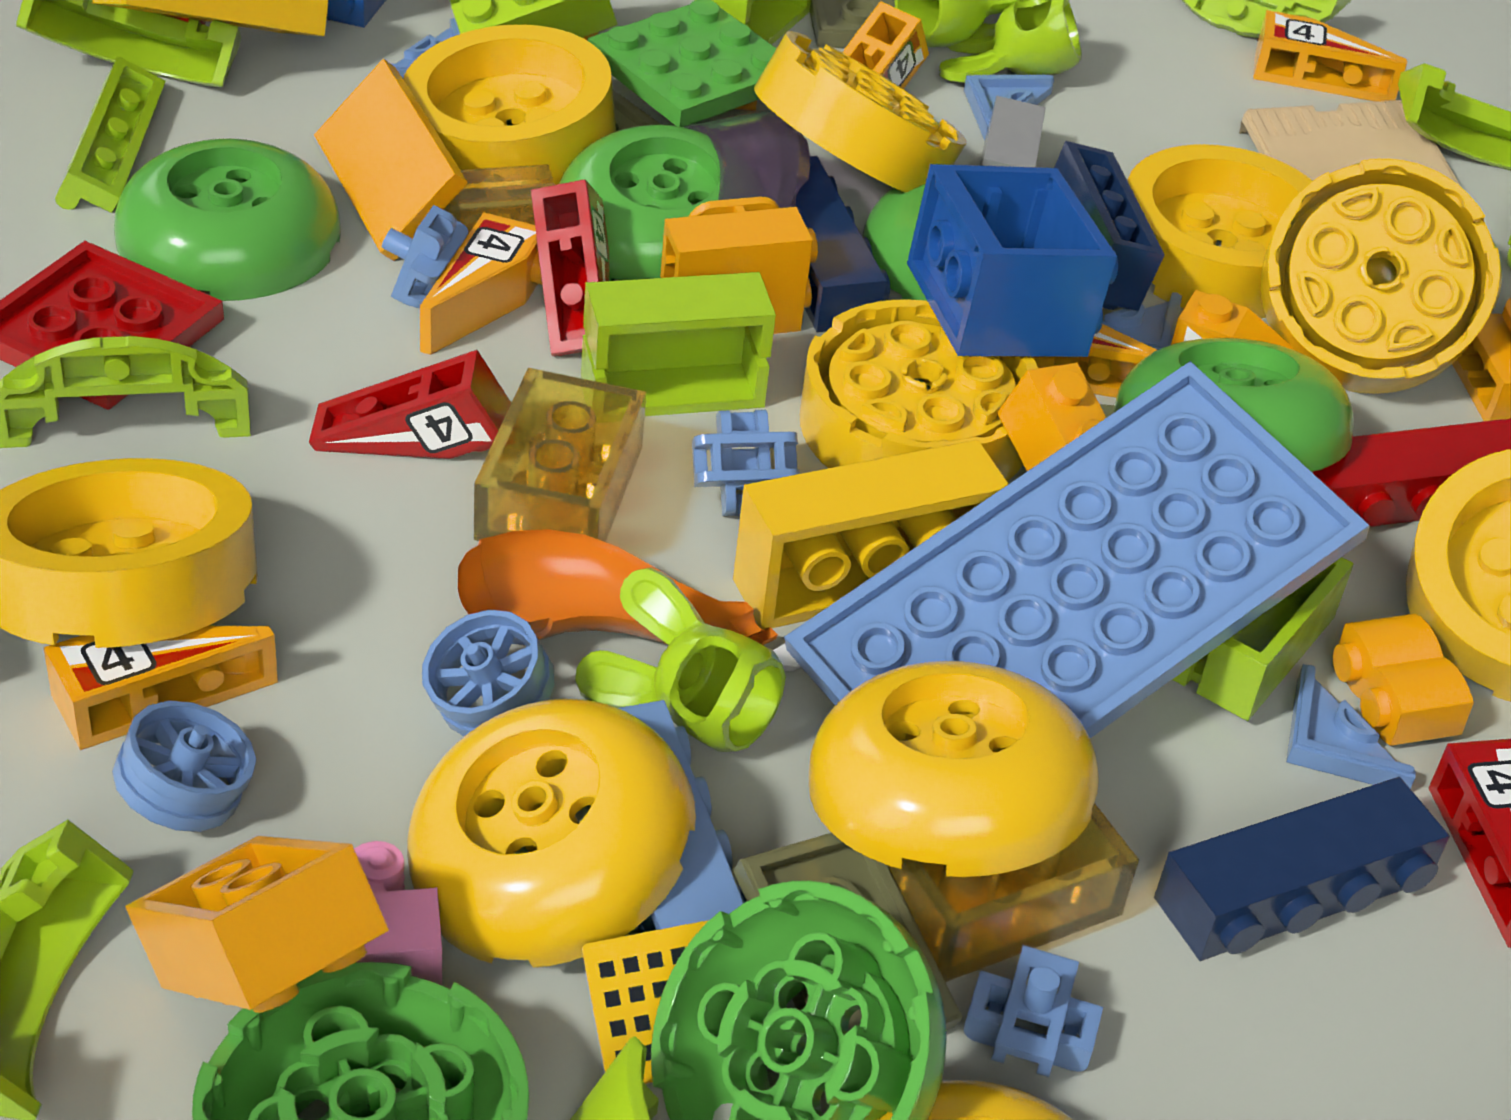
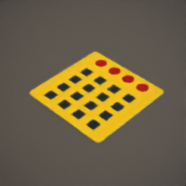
[582,920,709,1084]

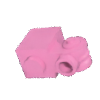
[354,841,442,985]

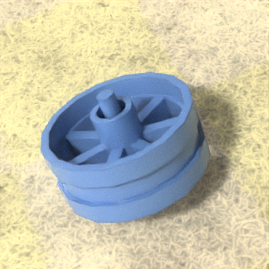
[422,610,555,736]
[112,701,256,832]

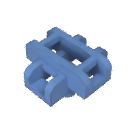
[381,205,468,308]
[692,409,800,516]
[964,945,1103,1077]

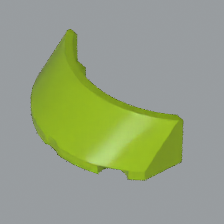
[16,0,242,87]
[1182,0,1352,38]
[1398,63,1511,170]
[0,336,251,448]
[0,819,134,1120]

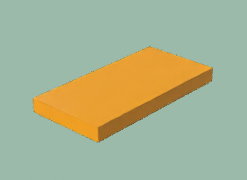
[314,59,468,261]

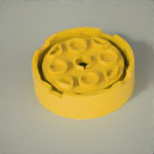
[403,25,616,195]
[754,31,967,193]
[1127,144,1313,318]
[1261,158,1500,394]
[799,299,1038,482]
[1406,449,1511,702]
[0,458,258,648]

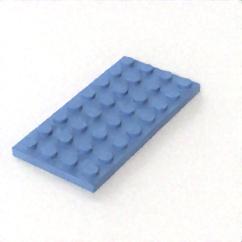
[784,361,1369,738]

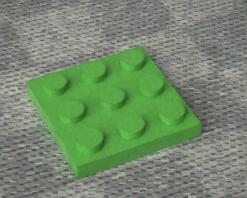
[588,0,777,127]

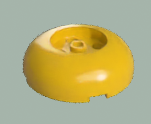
[809,661,1099,877]
[407,699,696,968]

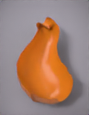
[458,529,778,645]

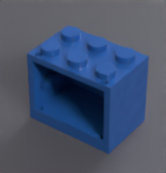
[907,164,1118,357]

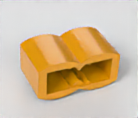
[1333,613,1474,746]

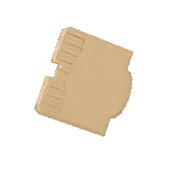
[1239,100,1462,188]

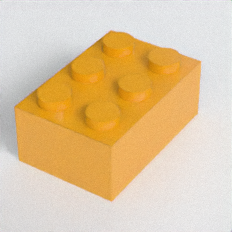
[125,836,389,1013]

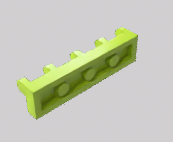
[55,56,166,213]

